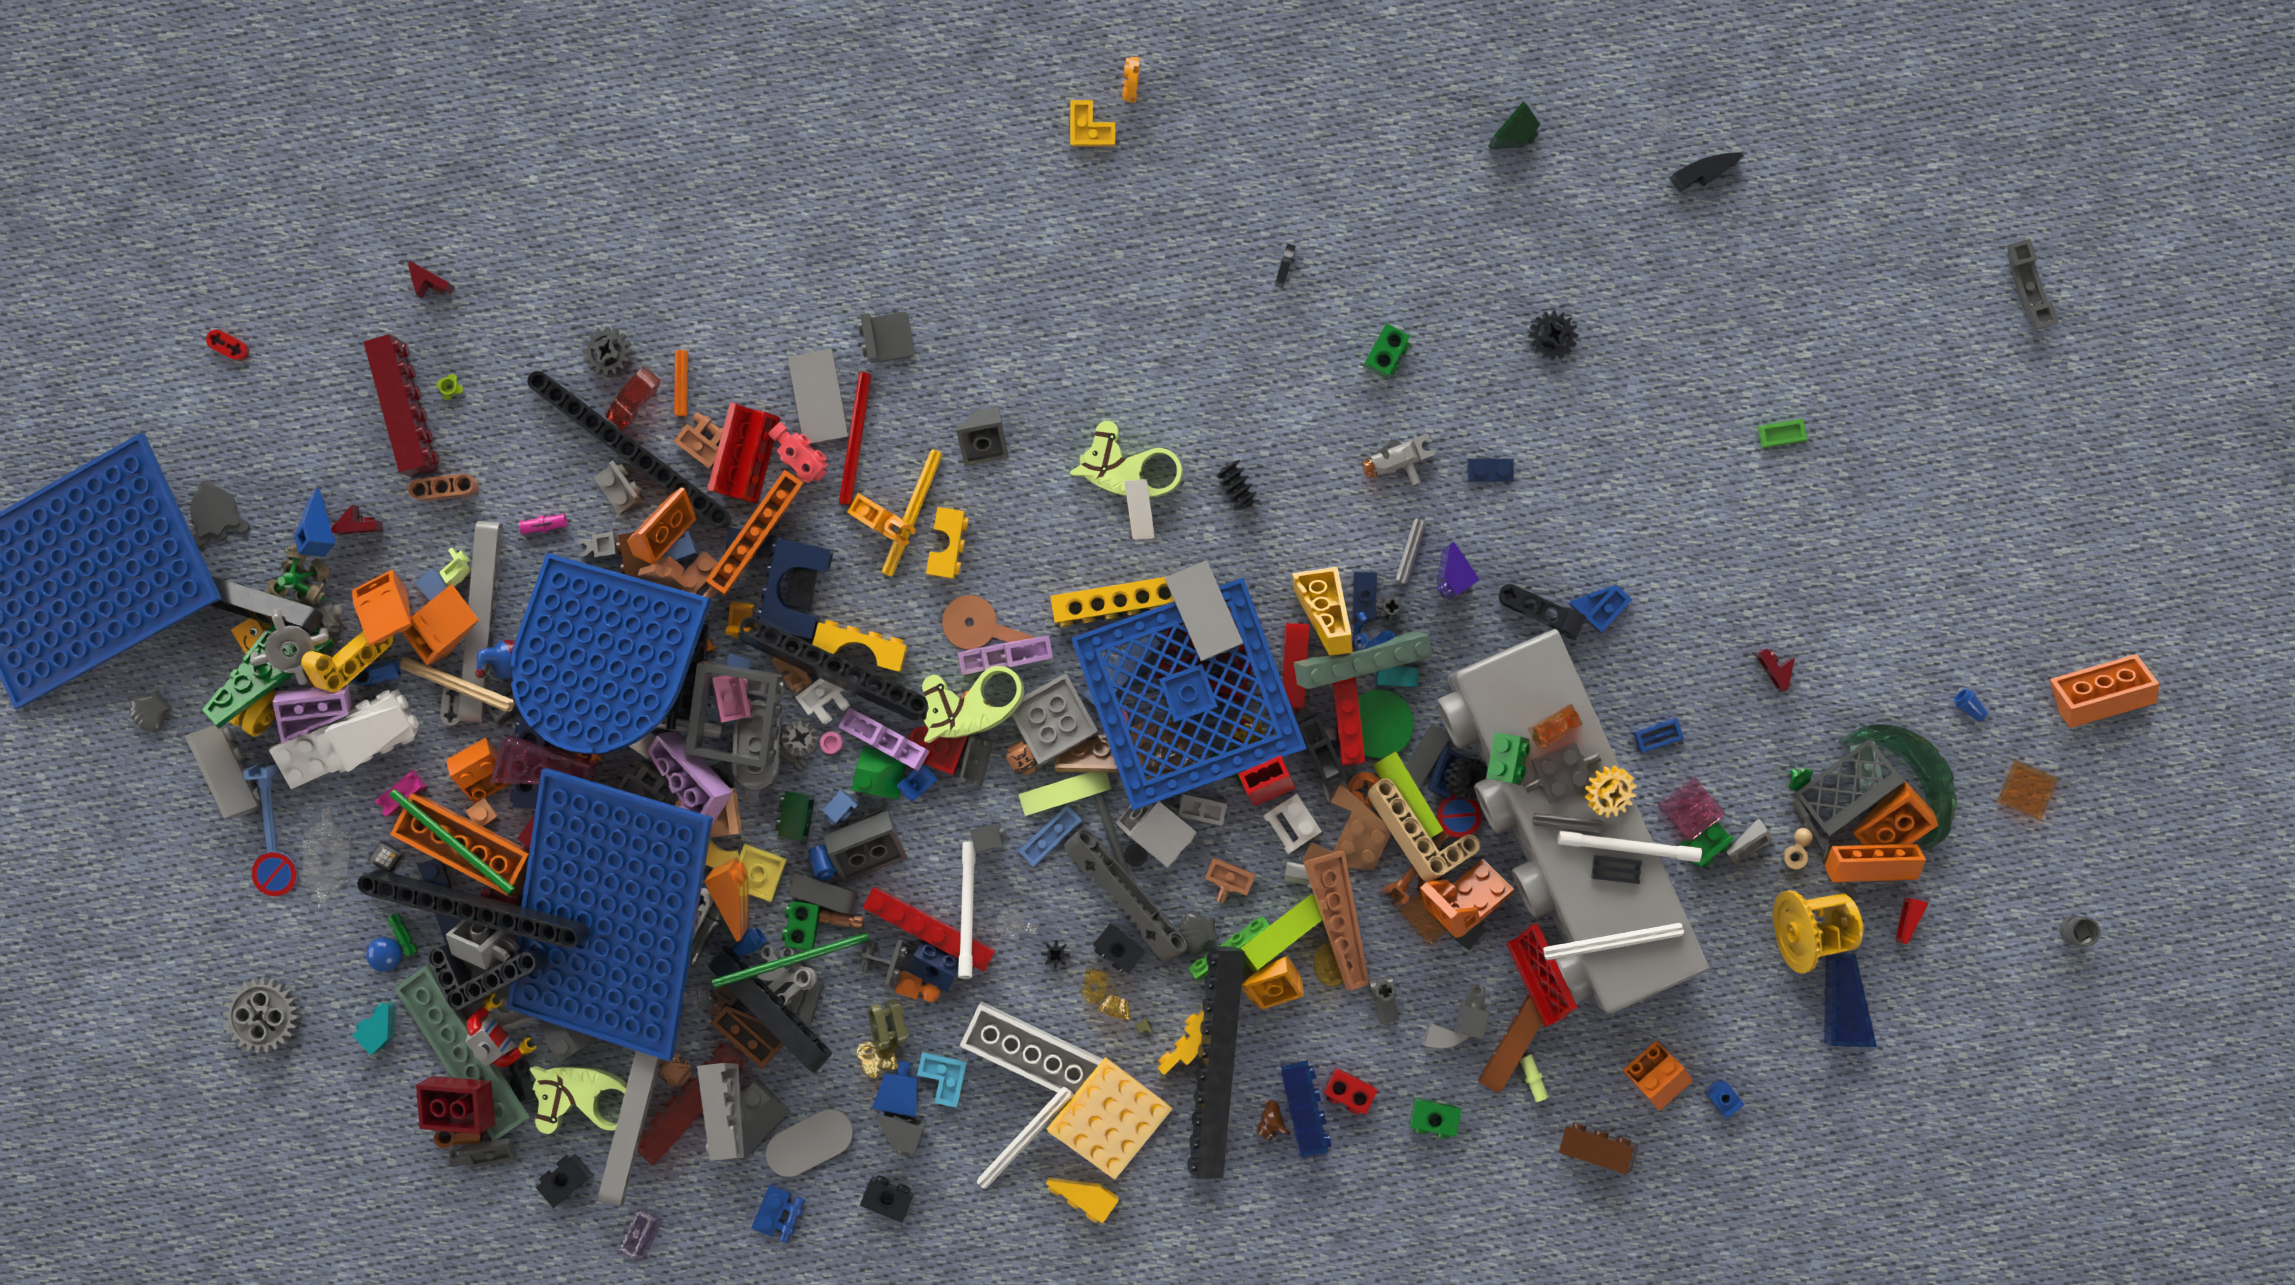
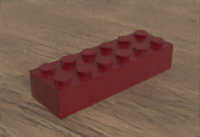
[363,334,439,478]

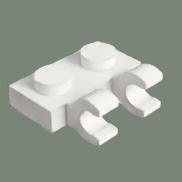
[795,670,851,725]

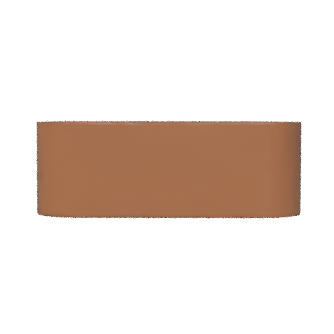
[408,474,479,502]

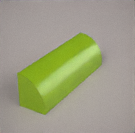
[1372,751,1443,838]
[1240,893,1323,973]

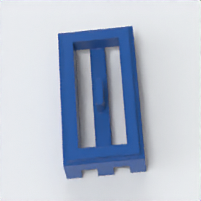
[1633,717,1684,754]

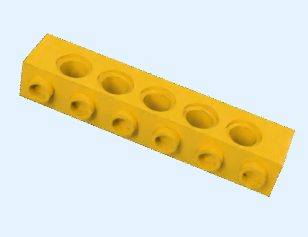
[1050,577,1174,627]

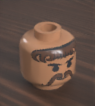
[1006,740,1038,776]

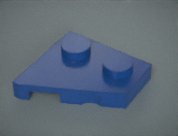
[1568,584,1632,633]

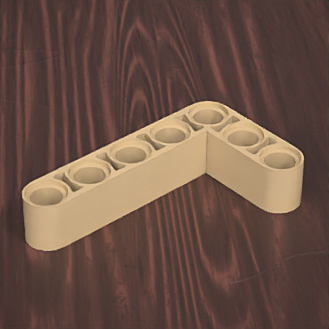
[1368,778,1480,882]

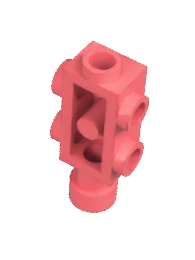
[768,422,828,483]

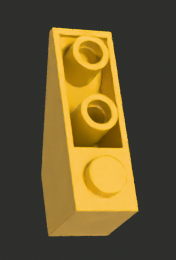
[1046,1177,1119,1224]

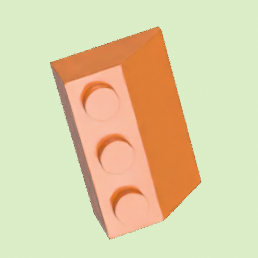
[627,487,696,565]

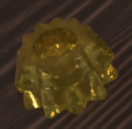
[1098,995,1130,1020]

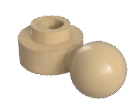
[1783,828,1813,869]

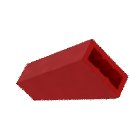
[1281,623,1309,713]

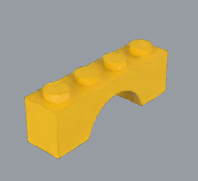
[812,620,908,672]

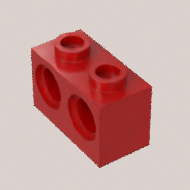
[1323,1067,1378,1115]

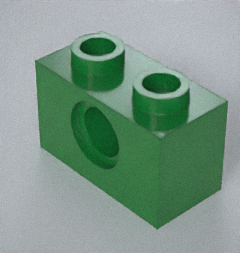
[1409,1098,1461,1139]

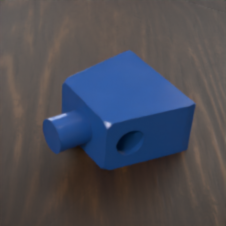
[872,1060,918,1117]

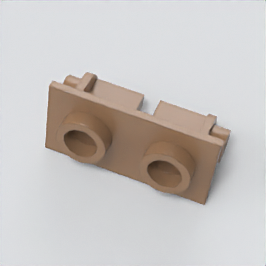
[770,647,813,693]

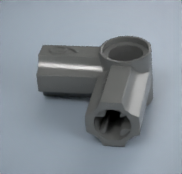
[1369,975,1399,1024]

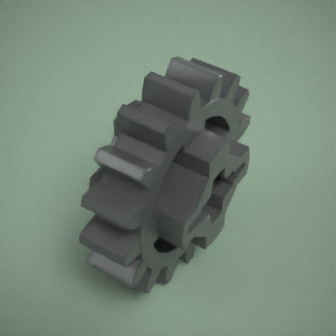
[582,327,633,377]

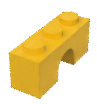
[926,507,969,580]

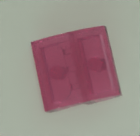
[1658,777,1725,841]

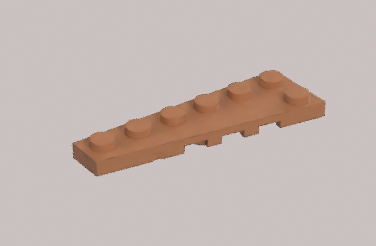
[1303,851,1369,990]

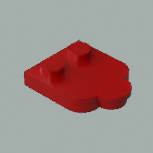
[909,724,970,775]

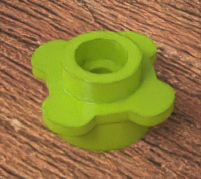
[436,374,463,400]

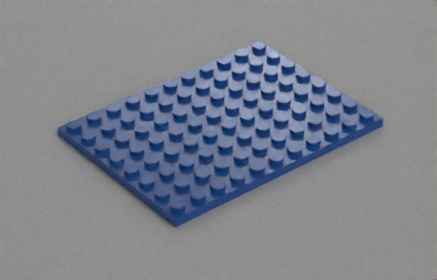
[0,433,222,709]
[507,768,713,1061]

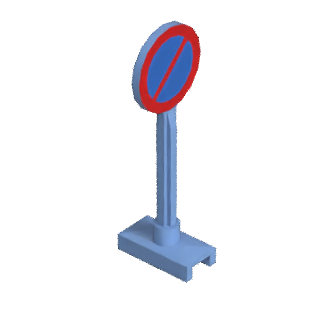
[243,763,298,897]

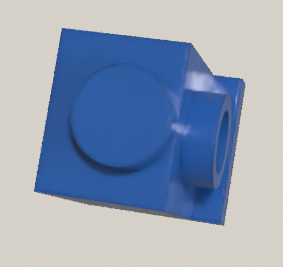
[1705,1080,1745,1119]

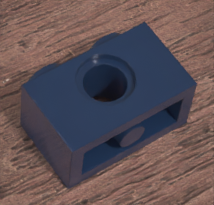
[907,940,959,992]

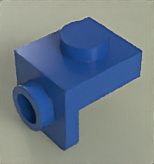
[897,763,938,802]

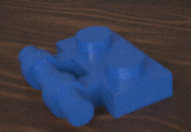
[751,1184,805,1243]

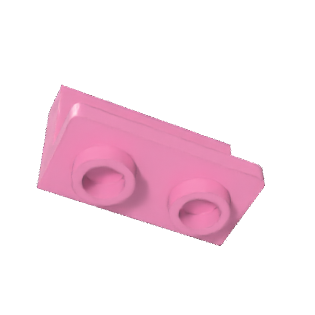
[711,675,753,723]

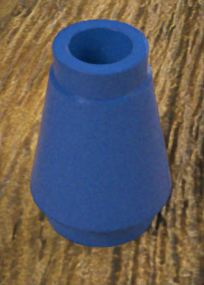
[1954,688,1988,722]
[731,928,767,957]

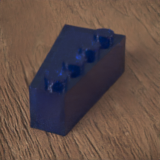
[1824,952,1877,1047]
[1281,1060,1332,1161]

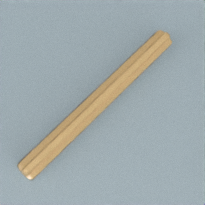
[399,657,514,711]

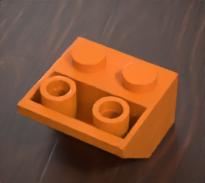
[446,737,514,804]
[1623,1040,1693,1111]

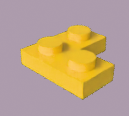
[1070,100,1115,147]

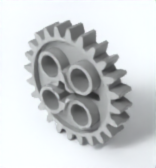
[223,977,300,1053]

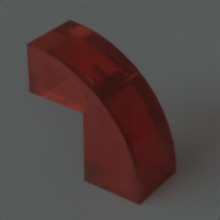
[605,366,661,431]

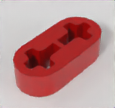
[206,329,249,361]

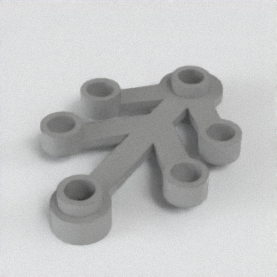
[748,946,817,1006]

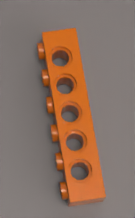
[705,470,803,597]

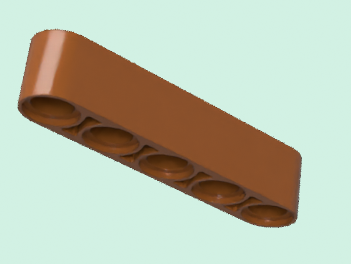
[1478,995,1542,1094]

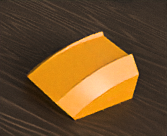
[1241,955,1304,1010]

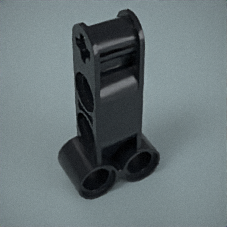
[1499,584,1587,640]

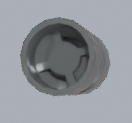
[2060,915,2101,947]

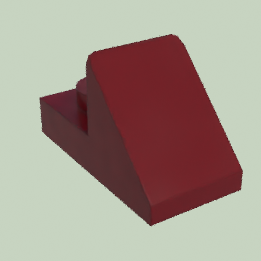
[408,261,455,299]
[331,504,383,535]
[1755,648,1795,692]

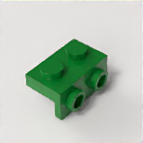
[1486,732,1530,785]

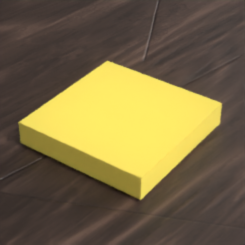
[740,844,788,902]

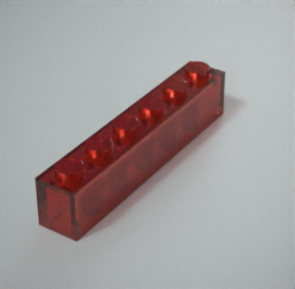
[637,1042,750,1166]

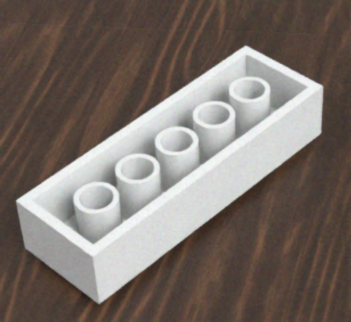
[960,1002,1103,1099]

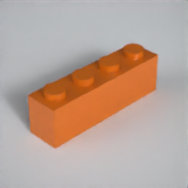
[1824,844,1926,882]

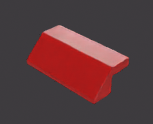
[707,402,781,504]

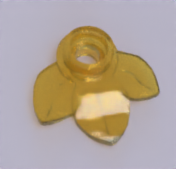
[857,1040,899,1079]

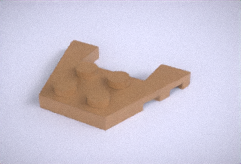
[1302,783,1392,870]

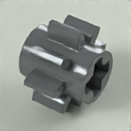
[1377,593,1406,622]

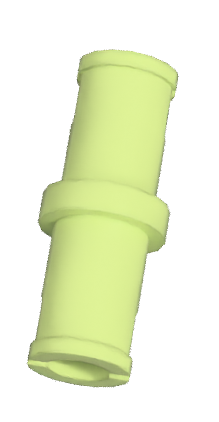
[1520,1054,1549,1102]

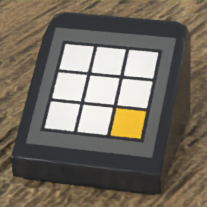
[368,841,404,872]

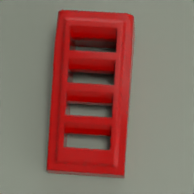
[1895,897,1929,944]

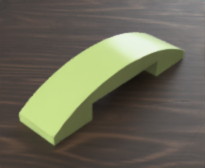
[1018,772,1112,816]

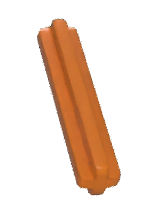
[674,350,688,417]

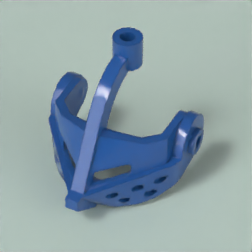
[1352,612,1396,651]

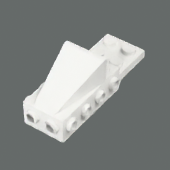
[269,689,419,789]

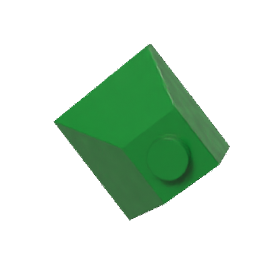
[851,746,906,800]

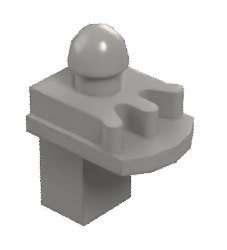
[317,604,344,634]

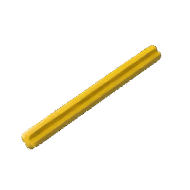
[882,450,942,577]

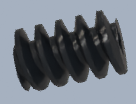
[1217,459,1261,511]

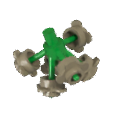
[264,544,330,607]

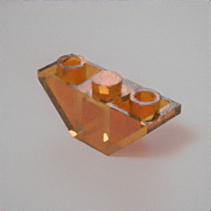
[1527,704,1582,749]

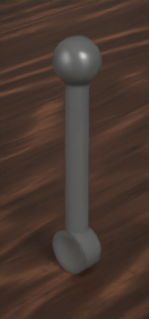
[846,803,891,826]

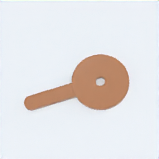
[942,595,1036,649]

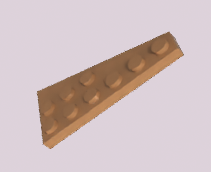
[1054,715,1196,774]

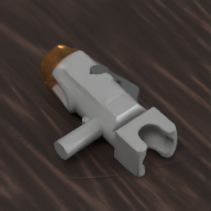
[1362,434,1436,486]

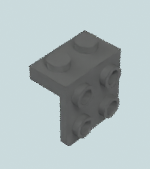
[858,312,915,364]

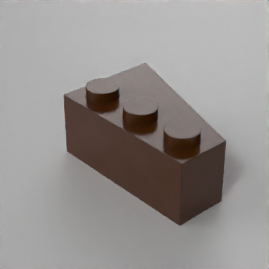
[711,1006,784,1069]

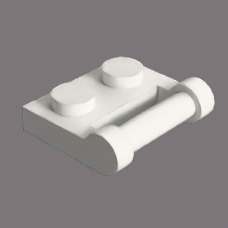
[1263,794,1322,854]

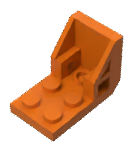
[1420,859,1515,938]

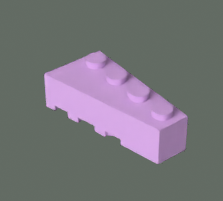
[648,731,733,825]

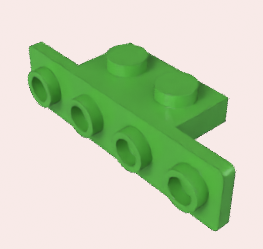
[1189,916,1270,981]

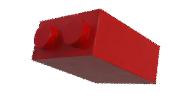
[1239,755,1296,807]

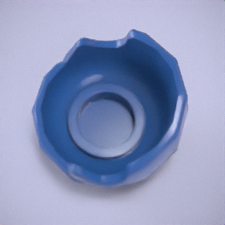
[366,936,402,972]

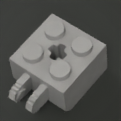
[446,921,519,970]

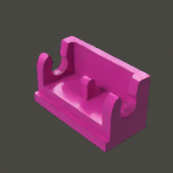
[375,769,428,816]

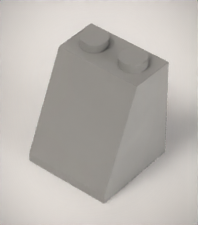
[1115,802,1197,868]

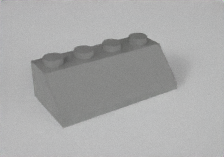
[185,724,262,819]

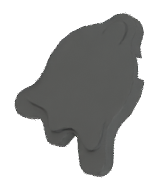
[190,480,250,546]

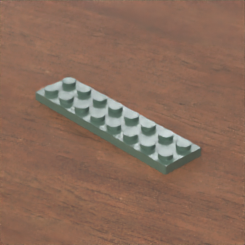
[394,964,530,1141]

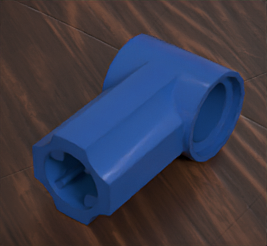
[352,659,401,687]

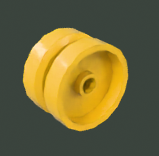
[229,689,277,737]

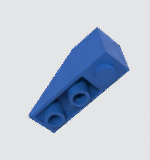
[294,488,335,557]

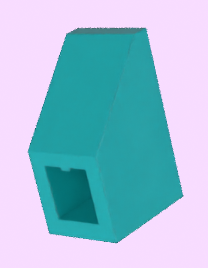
[352,1001,395,1055]

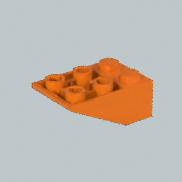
[352,569,412,647]
[402,584,479,665]

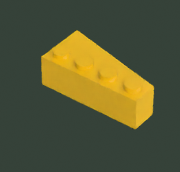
[1292,567,1352,656]

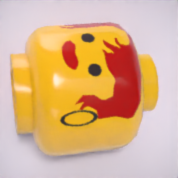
[1229,715,1265,745]

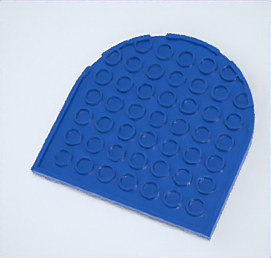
[511,553,712,754]

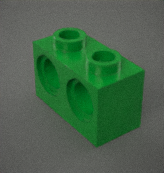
[1363,323,1411,379]
[782,900,821,950]

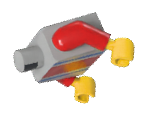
[466,994,537,1068]

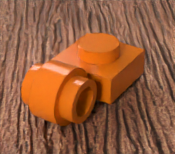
[895,970,941,1003]

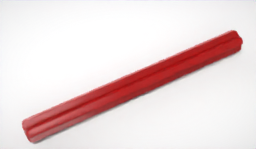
[839,372,872,505]

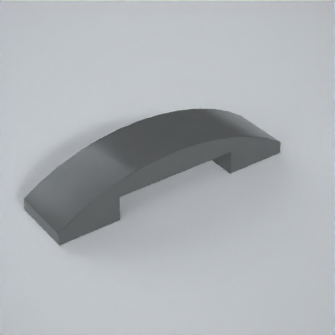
[2007,239,2059,330]

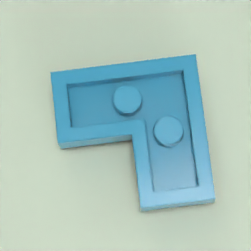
[917,1052,967,1108]

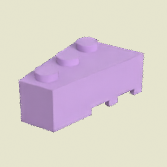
[273,684,352,744]

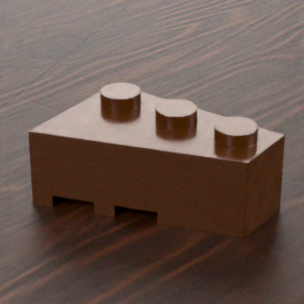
[1559,1122,1639,1174]

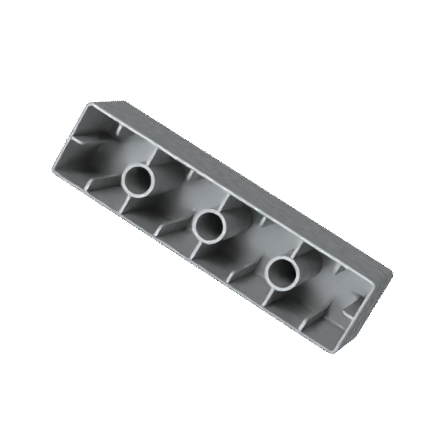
[1437,629,1709,1014]

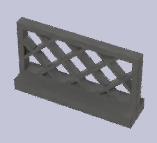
[1795,738,1905,837]

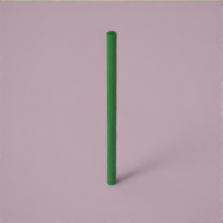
[389,789,515,895]
[711,933,869,989]

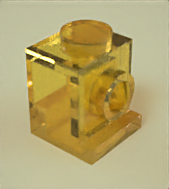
[1081,968,1109,1004]

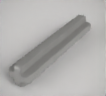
[1395,519,1426,584]

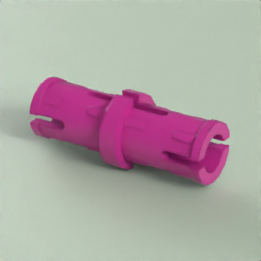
[519,513,568,535]

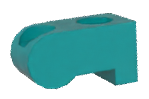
[1376,666,1419,687]

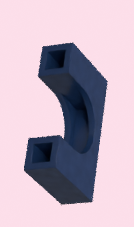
[756,538,834,639]

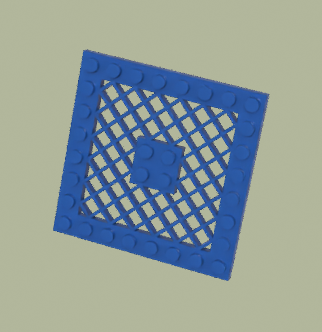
[1071,578,1306,811]

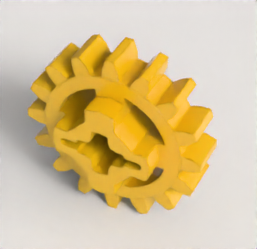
[1585,766,1637,818]

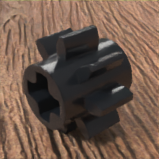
[1042,940,1070,969]

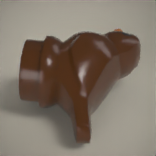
[1256,1100,1291,1141]

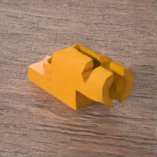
[847,493,916,546]

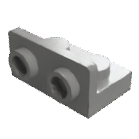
[593,460,642,515]

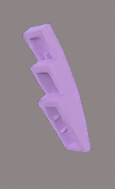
[957,636,1053,675]
[838,707,930,771]

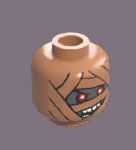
[657,1053,692,1087]

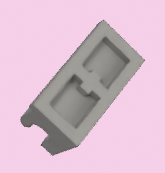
[1178,792,1227,826]

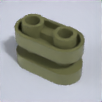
[868,999,909,1051]

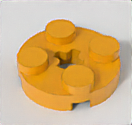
[1122,57,1140,103]

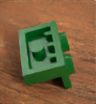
[1678,817,1734,868]

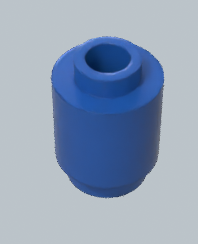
[808,845,836,881]

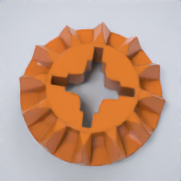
[1347,772,1383,808]

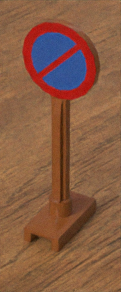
[1378,794,1481,908]

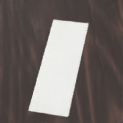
[1125,479,1155,540]

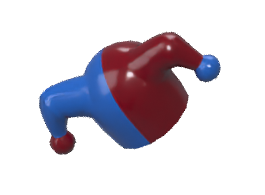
[475,639,515,679]

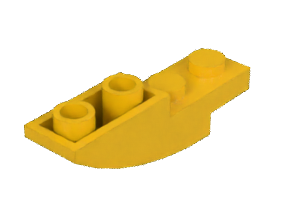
[1158,1005,1204,1075]

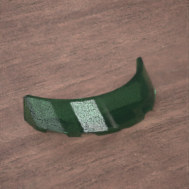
[1838,724,1957,851]

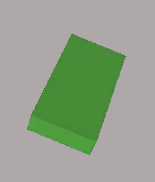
[1758,419,1807,449]

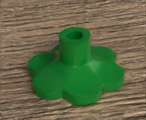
[1788,768,1813,791]

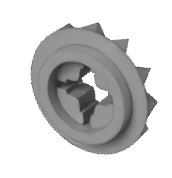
[782,720,819,757]

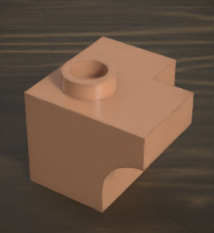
[638,556,688,589]

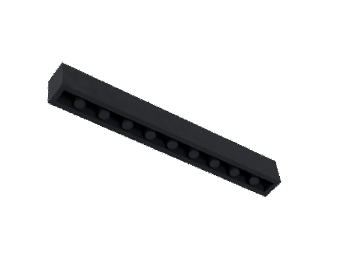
[1187,946,1245,1179]

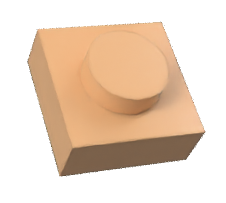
[466,798,498,827]

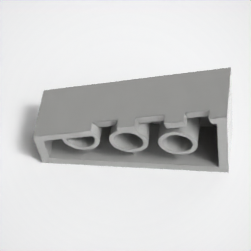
[697,1063,744,1161]

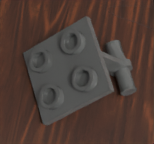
[858,939,909,988]

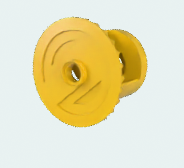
[1772,890,1863,974]

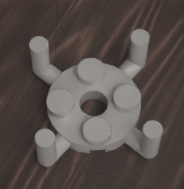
[250,608,329,685]

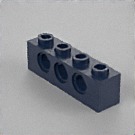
[510,716,550,809]

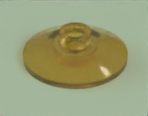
[1314,941,1343,987]

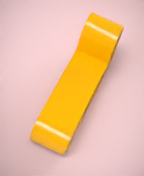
[301,631,393,693]

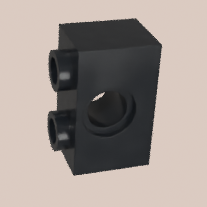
[1093,922,1146,974]
[536,1154,593,1209]
[860,1175,915,1223]

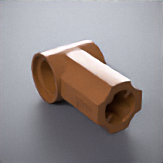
[433,1131,483,1148]

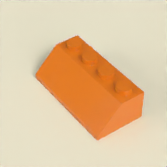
[2050,654,2159,728]

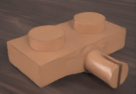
[1205,857,1256,904]

